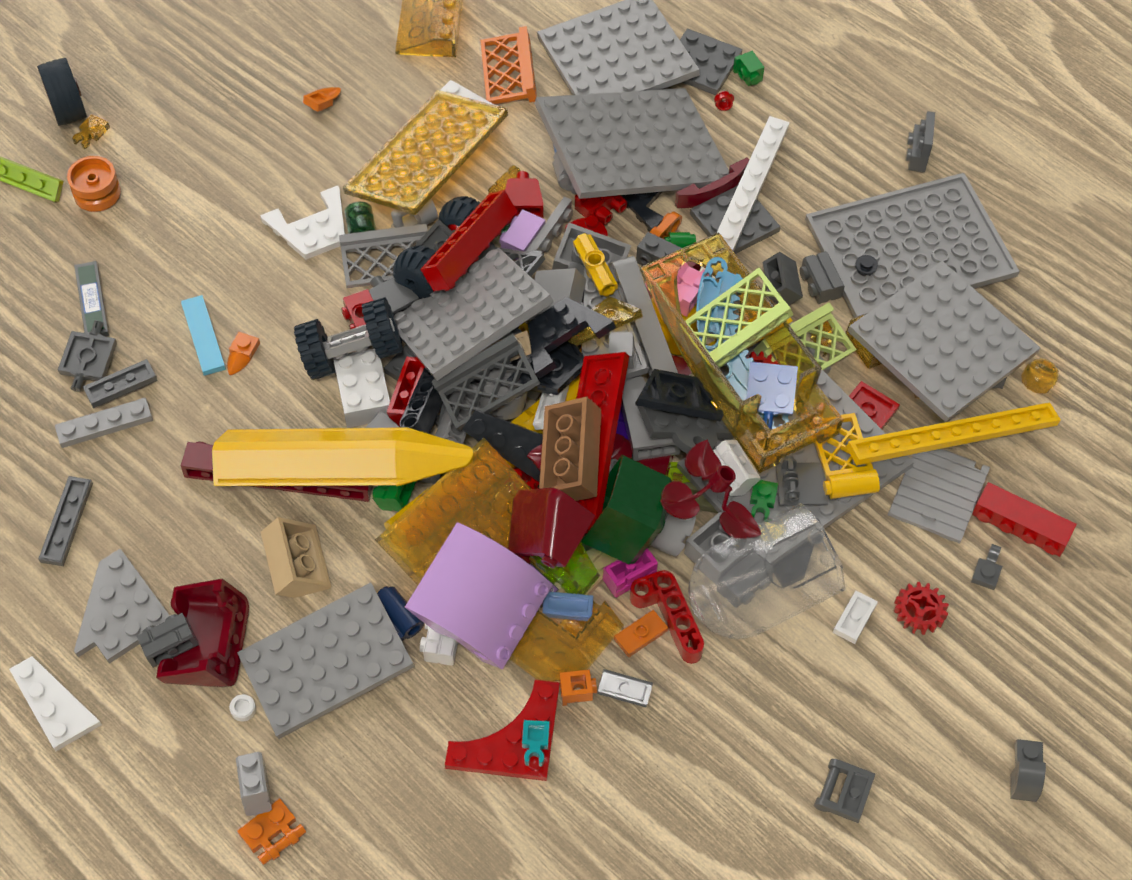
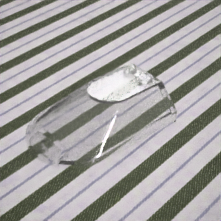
[688,503,845,639]

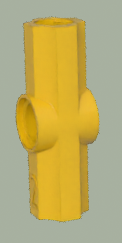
[573,233,618,297]

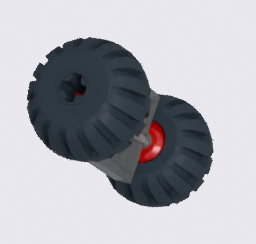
[393,196,480,299]

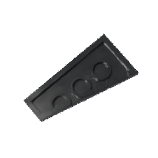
[462,409,543,483]

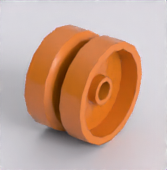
[67,156,121,212]

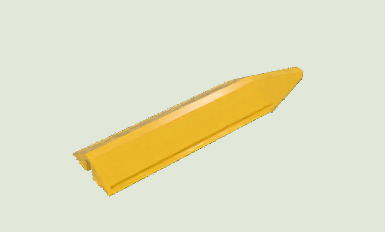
[212,427,474,486]

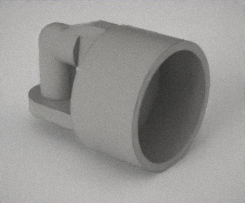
[391,190,438,228]

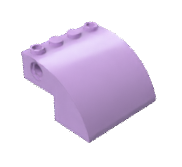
[405,523,553,670]

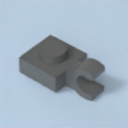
[971,544,1003,590]

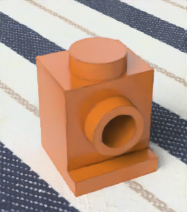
[559,669,597,706]

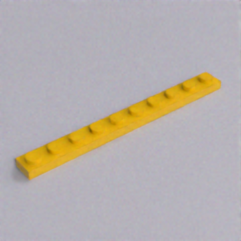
[846,402,1061,465]

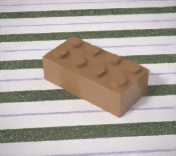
[539,397,601,501]

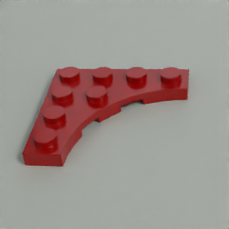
[445,680,560,781]

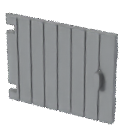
[888,449,990,544]

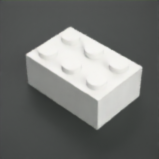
[333,348,390,428]

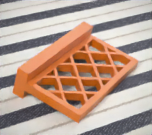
[480,26,537,104]

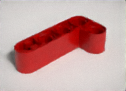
[630,570,704,664]

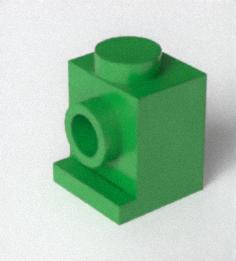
[733,50,765,86]

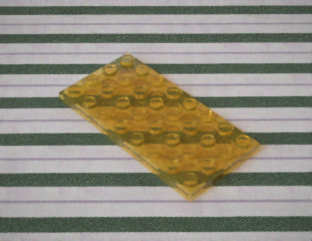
[343,90,508,215]

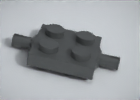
[58,320,117,392]

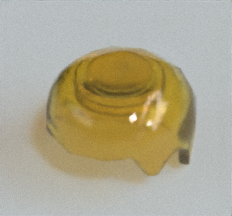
[1021,358,1059,394]

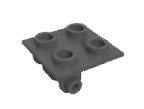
[776,455,828,506]

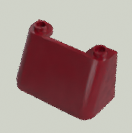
[508,487,595,568]
[156,578,249,688]

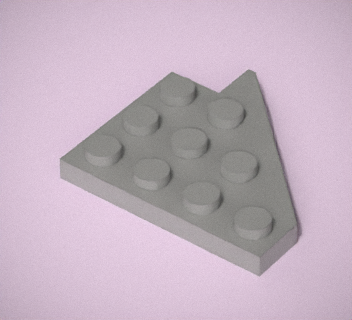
[74,549,170,664]

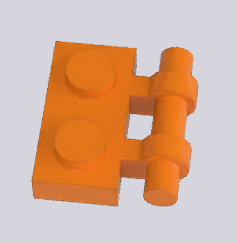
[237,798,306,865]

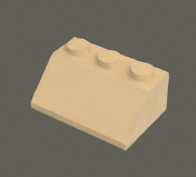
[261,517,331,598]

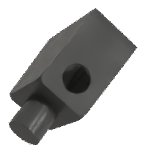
[369,276,419,315]

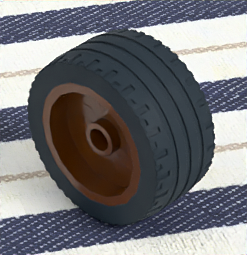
[37,58,87,126]

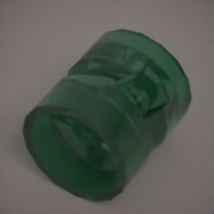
[344,201,376,234]

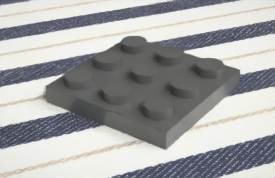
[680,28,742,95]
[690,186,780,256]

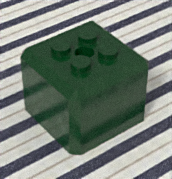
[581,455,672,565]

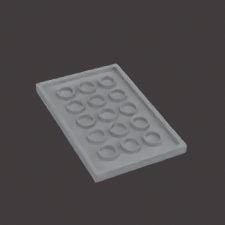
[237,582,415,739]

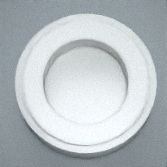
[229,694,256,722]

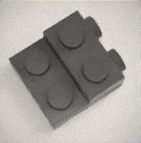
[905,111,936,172]

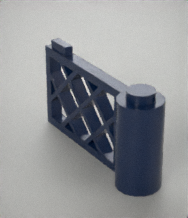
[377,586,424,641]

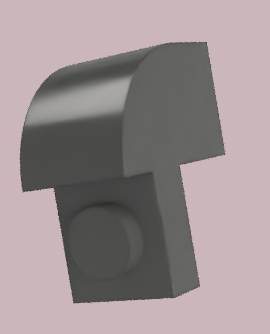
[1010,739,1046,802]

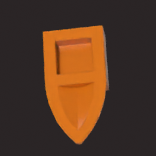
[303,87,341,112]
[227,332,260,375]

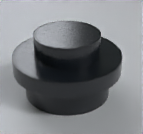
[855,255,878,276]

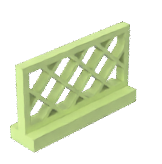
[682,268,793,370]
[754,303,857,386]

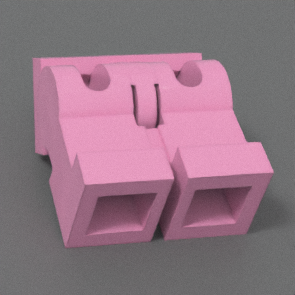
[645,259,709,317]

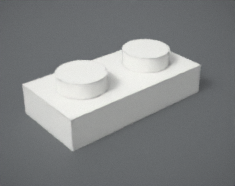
[833,591,878,644]

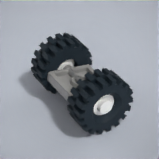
[294,297,403,380]

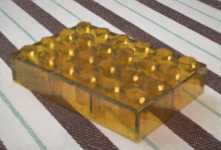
[374,438,531,586]

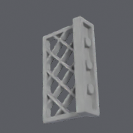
[339,224,427,288]

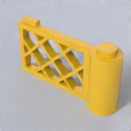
[805,413,880,499]

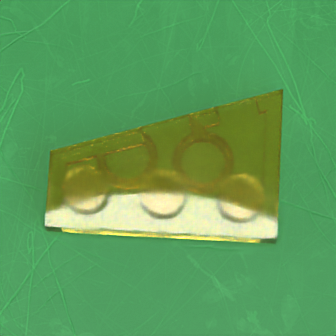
[567,296,643,346]

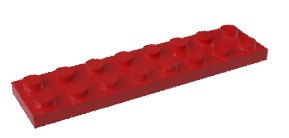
[576,352,630,533]

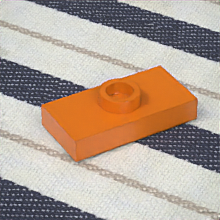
[614,610,668,658]

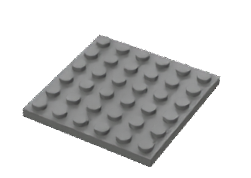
[537,0,700,95]
[394,247,554,381]
[848,261,1041,422]

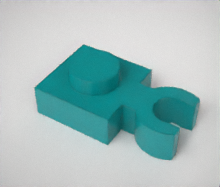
[522,720,550,766]

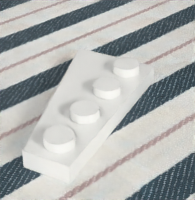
[9,656,102,752]

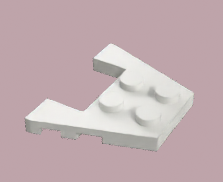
[260,186,345,260]

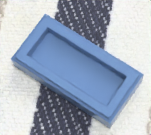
[542,592,593,621]

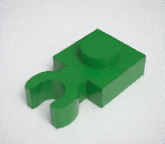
[750,480,778,522]

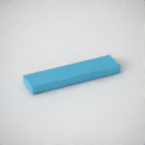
[181,295,226,376]

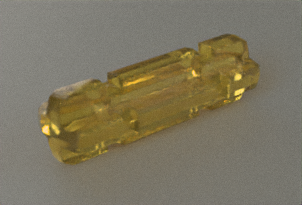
[488,165,521,194]

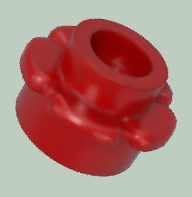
[714,91,734,111]

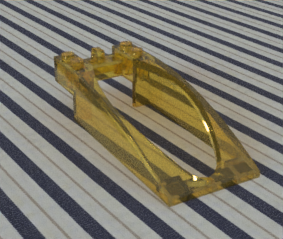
[640,232,844,473]

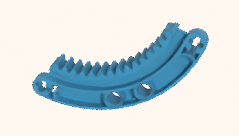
[696,257,789,432]

